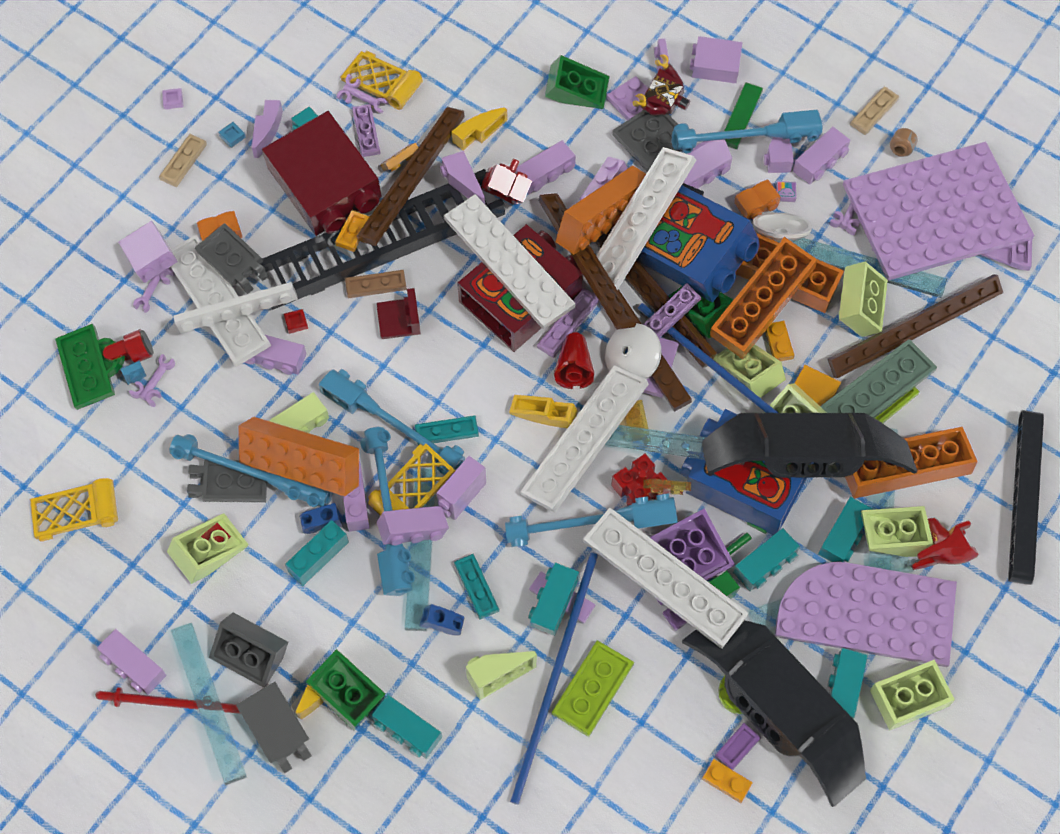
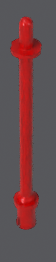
[96,687,241,714]

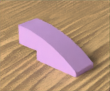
[252,100,283,158]

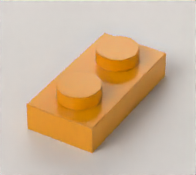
[380,143,419,172]
[335,210,370,252]
[765,321,795,361]
[702,759,753,803]

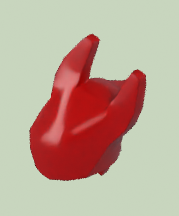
[911,518,979,570]

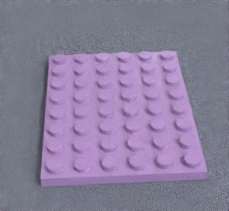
[843,142,1035,281]

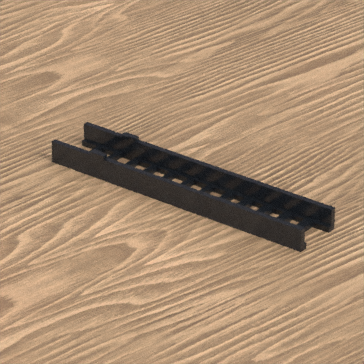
[254,169,505,310]

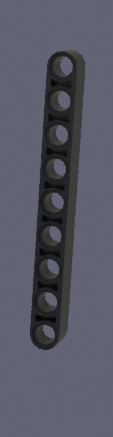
[1008,410,1044,585]

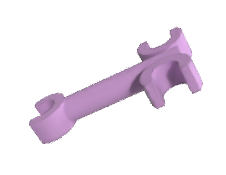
[337,74,388,113]
[829,203,860,235]
[133,268,175,313]
[129,354,175,407]

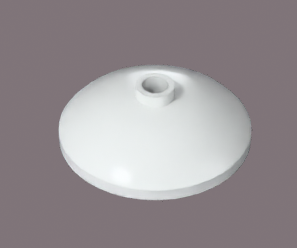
[753,213,812,243]
[605,323,662,379]

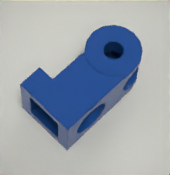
[300,503,343,534]
[419,604,465,636]

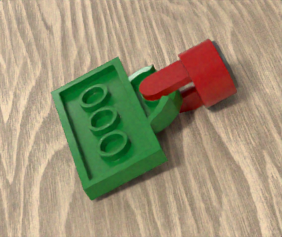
[55,323,154,410]

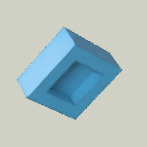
[218,122,246,148]
[120,361,147,385]

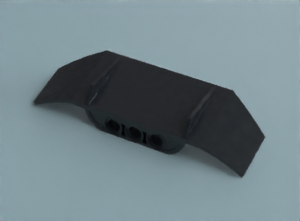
[701,413,918,478]
[682,620,866,807]

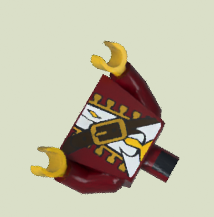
[632,54,690,116]

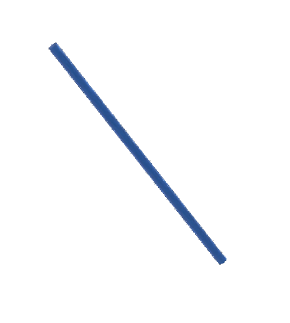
[638,303,779,413]
[510,552,598,805]

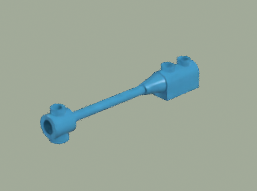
[672,109,823,154]
[319,369,465,475]
[360,427,415,596]
[169,434,333,507]
[505,493,678,547]

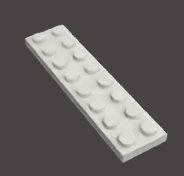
[583,147,697,290]
[444,194,575,330]
[171,234,271,367]
[521,365,649,513]
[583,508,749,649]

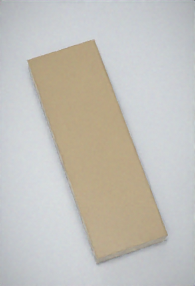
[850,86,899,135]
[159,134,207,188]

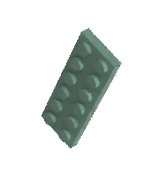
[820,339,937,418]

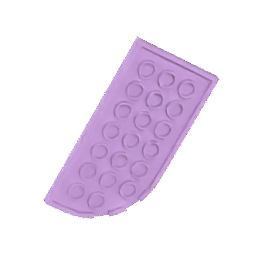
[775,562,957,667]

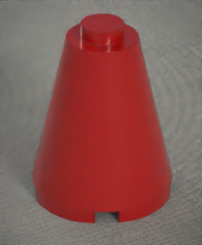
[554,332,594,389]

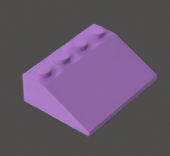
[650,508,735,605]

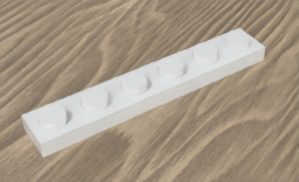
[174,282,298,333]

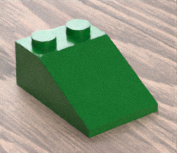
[545,55,610,109]
[669,286,733,339]
[306,649,386,731]

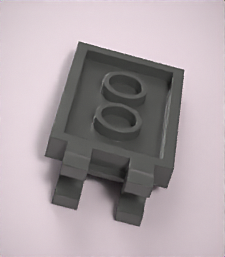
[195,223,269,294]
[187,460,268,503]
[236,682,312,773]

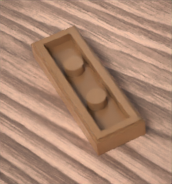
[345,270,407,299]

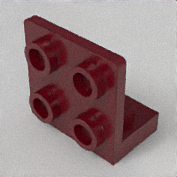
[377,288,421,339]

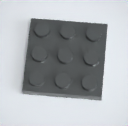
[612,110,681,172]

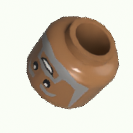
[890,128,918,157]

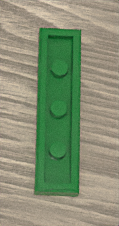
[724,82,763,149]

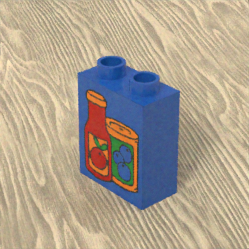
[637,185,759,303]
[680,409,814,535]

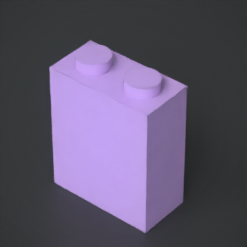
[689,36,742,83]
[119,221,178,283]
[437,456,486,520]

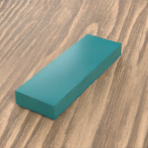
[415,415,479,446]
[454,553,499,620]

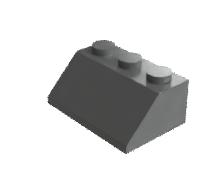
[209,612,289,688]

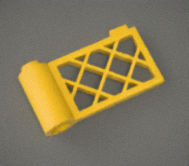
[341,50,423,110]
[368,443,456,516]
[30,478,118,542]

